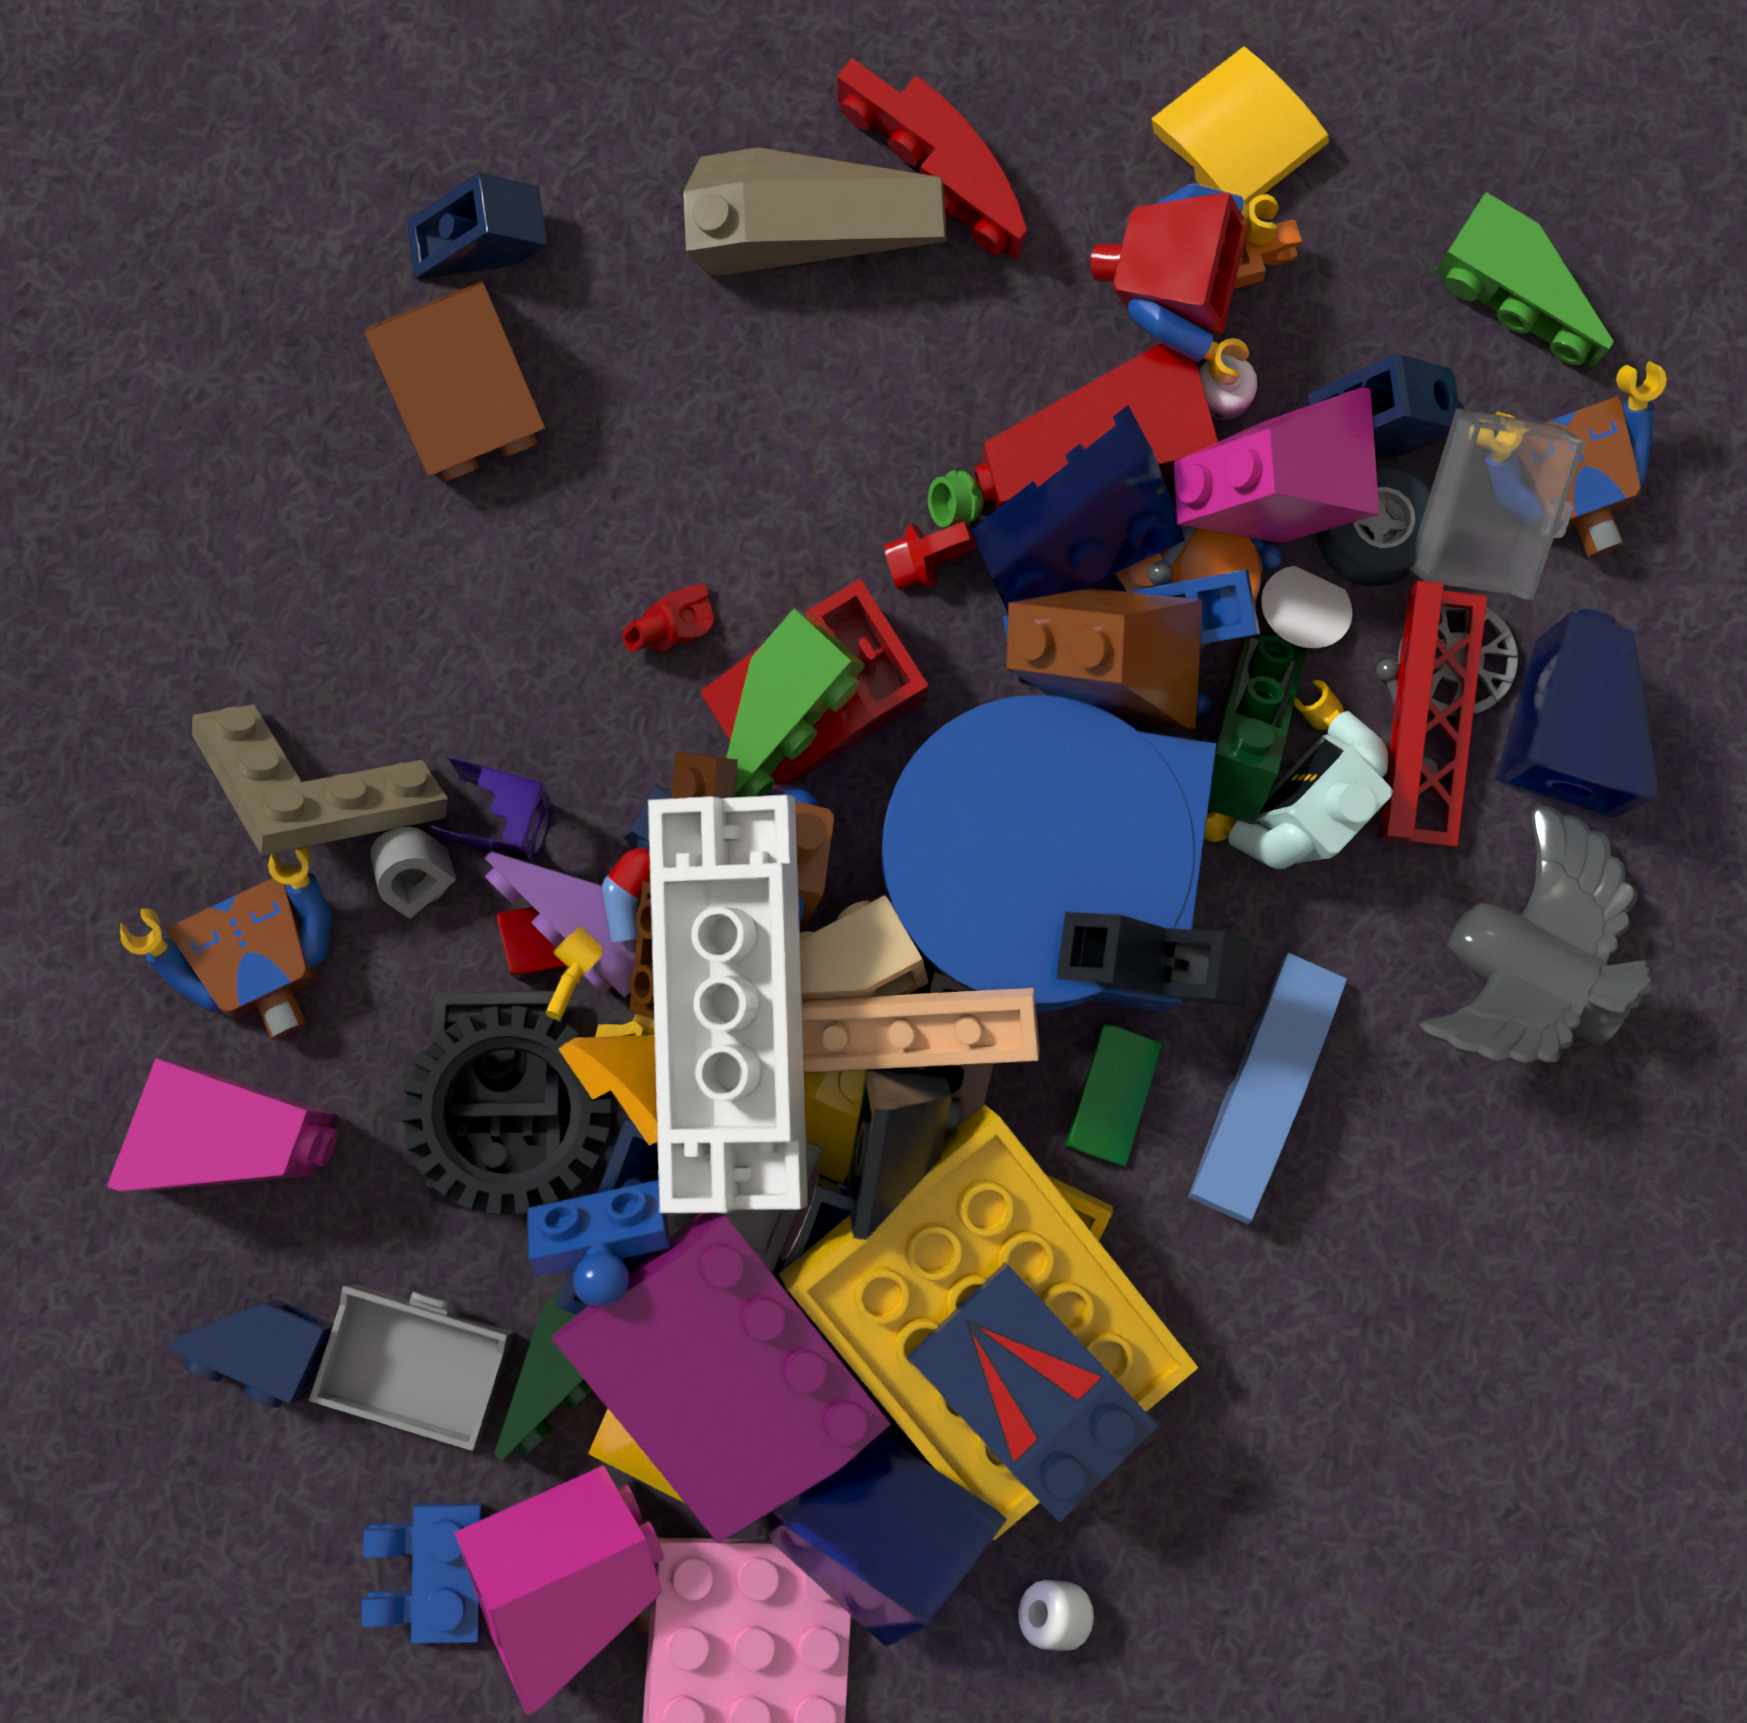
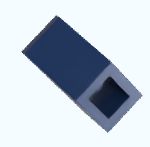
[169,1300,333,1408]

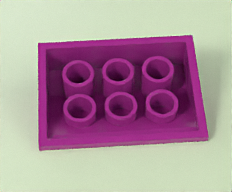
[550,1212,891,1543]

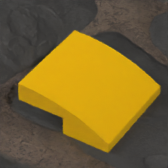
[1151,46,1329,205]

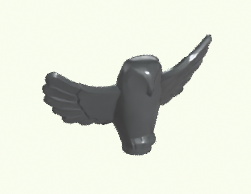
[1419,806,1654,1063]

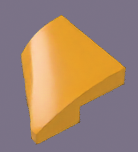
[558,1035,658,1145]

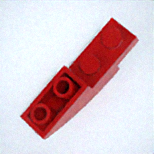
[837,58,1027,261]

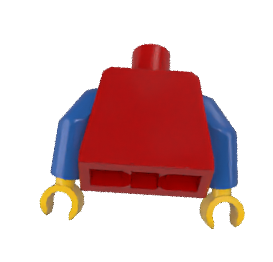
[1090,184,1279,385]

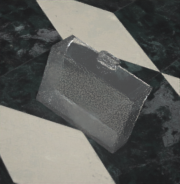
[1409,408,1586,601]

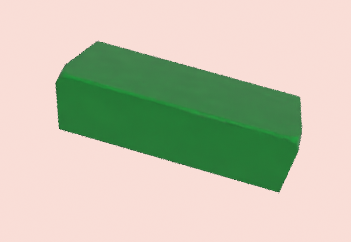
[1064,1022,1162,1167]

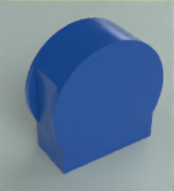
[881,695,1216,1013]

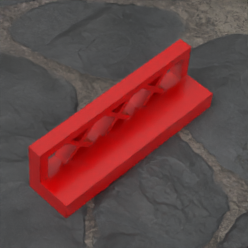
[1379,580,1487,847]

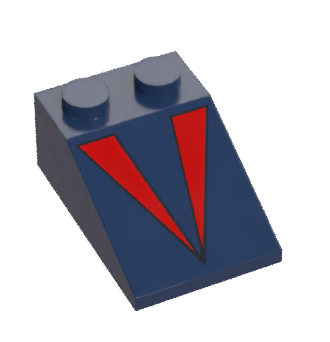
[907,1262,1159,1523]

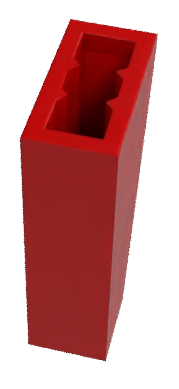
[974,343,1218,518]

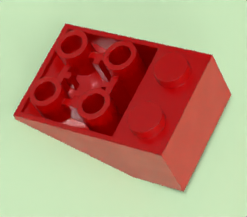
[700,578,929,784]

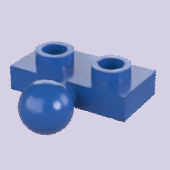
[527,1180,670,1308]

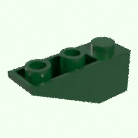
[1208,632,1306,825]
[495,1288,593,1461]

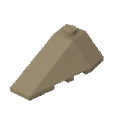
[683,147,947,276]

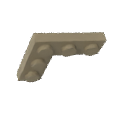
[192,704,448,856]

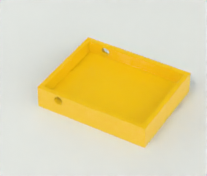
[779,1104,1198,1540]

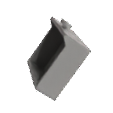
[309,1283,515,1451]

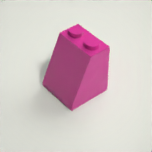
[1174,387,1380,543]
[107,1058,338,1191]
[454,1465,664,1715]

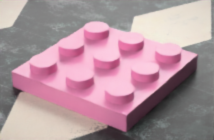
[643,1538,855,1723]

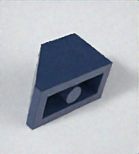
[407,172,547,279]

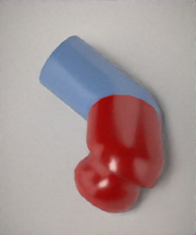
[602,848,651,942]

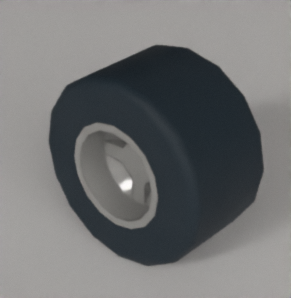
[1317,464,1439,587]

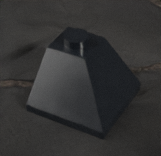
[846,1067,960,1240]

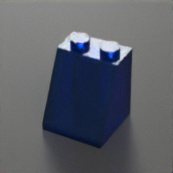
[1494,609,1658,818]
[766,1434,1007,1647]

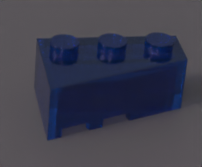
[971,405,1186,613]

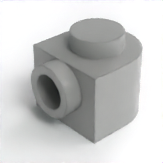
[370,827,456,919]

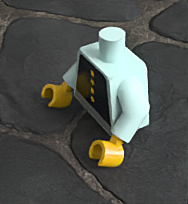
[1204,680,1393,869]

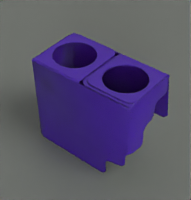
[430,757,554,864]

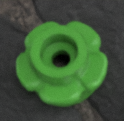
[928,471,983,527]

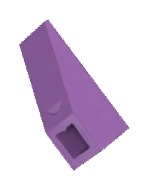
[485,850,640,998]

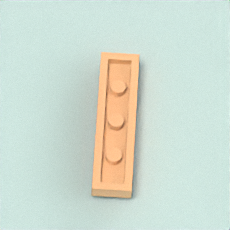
[801,988,1040,1072]

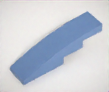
[1188,953,1347,1224]

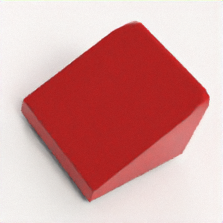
[496,907,568,979]

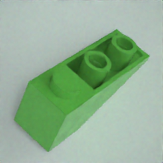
[1434,192,1614,369]
[726,608,866,798]

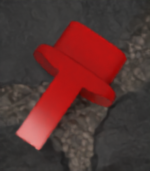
[884,522,976,591]
[622,583,714,653]

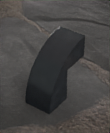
[1056,912,1253,1007]

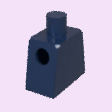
[1308,354,1465,457]

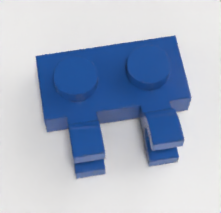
[361,1503,482,1643]

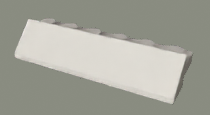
[648,795,808,1213]

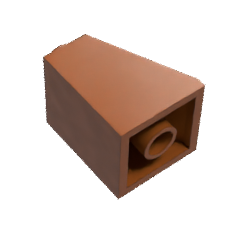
[364,281,545,480]
[1006,588,1203,730]

